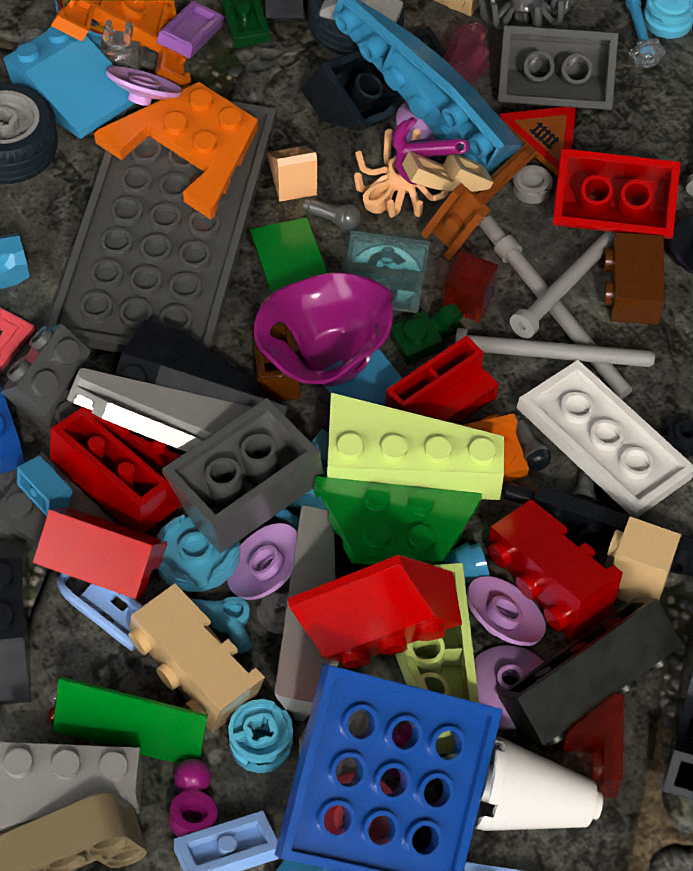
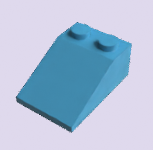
[3,26,136,139]

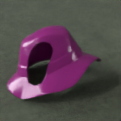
[254,272,393,387]

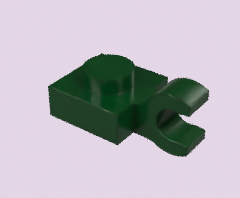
[389,303,463,365]

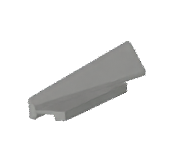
[67,368,252,452]
[275,505,338,721]

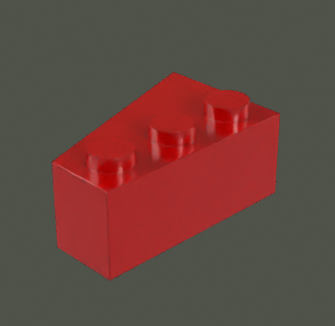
[488,499,623,642]

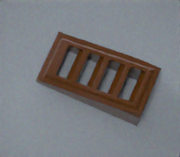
[253,322,301,401]

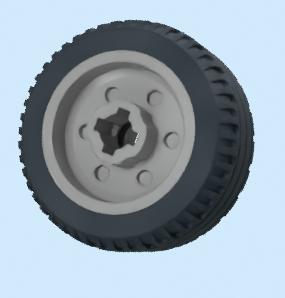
[0,83,58,184]

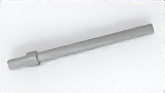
[479,216,632,399]

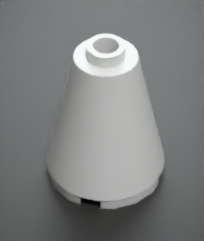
[474,737,603,831]

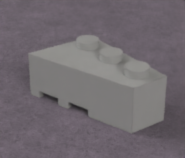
[0,742,144,835]

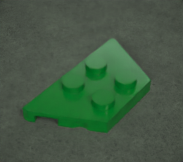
[313,476,482,565]

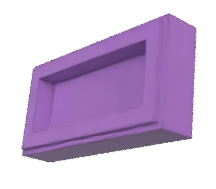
[157,1,225,59]

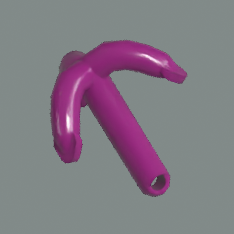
[392,117,470,187]

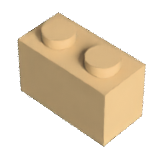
[604,517,681,602]

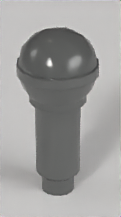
[303,199,361,231]

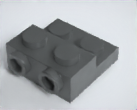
[0,323,102,436]

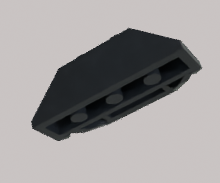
[0,539,31,705]

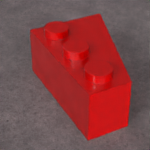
[50,407,182,533]

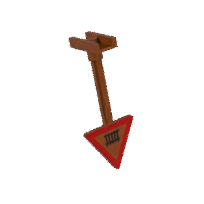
[420,107,576,261]

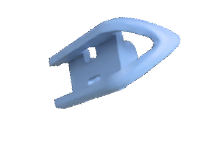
[56,573,143,651]

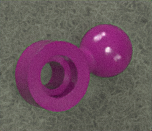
[168,758,217,837]

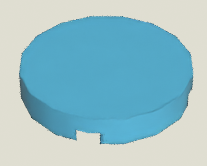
[156,514,241,592]

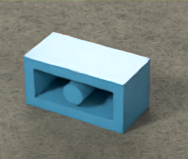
[17,455,73,516]

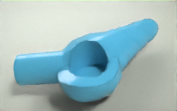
[190,597,253,654]

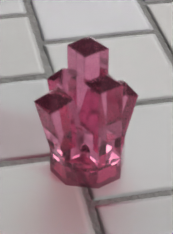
[443,22,490,87]

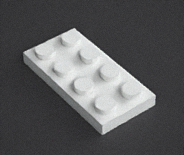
[516,360,693,518]

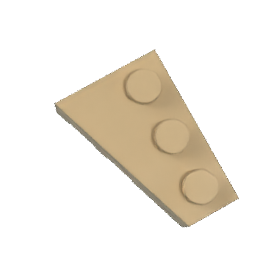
[128,584,265,733]

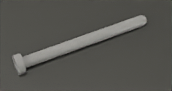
[510,231,615,339]
[455,328,655,367]

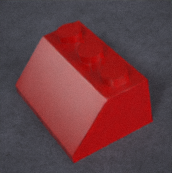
[552,148,681,239]
[288,555,462,668]

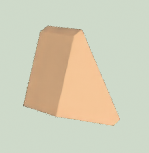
[267,146,317,202]

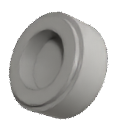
[512,165,553,204]

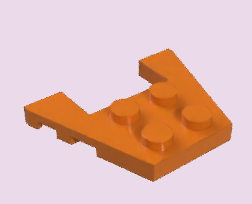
[51,0,191,90]
[94,82,258,220]

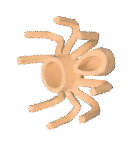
[354,129,449,218]

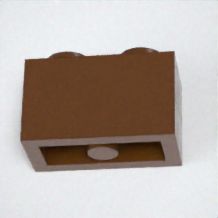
[603,233,665,324]

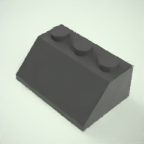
[498,25,619,111]
[162,398,324,554]

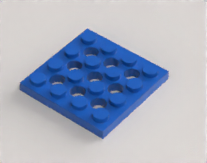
[275,664,503,871]

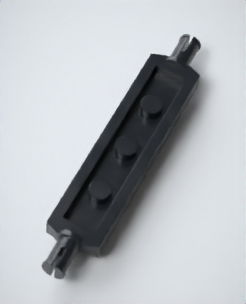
[504,482,693,577]

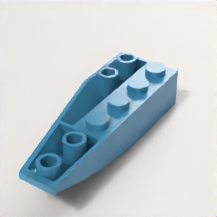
[332,0,523,177]

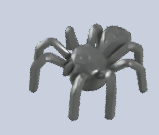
[478,0,571,31]

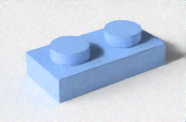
[174,811,279,871]

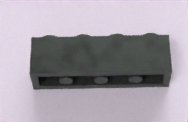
[498,597,683,746]

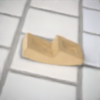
[402,151,494,192]

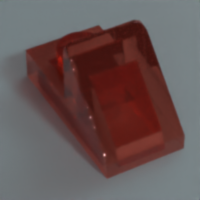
[563,694,624,799]

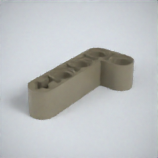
[0,793,147,871]

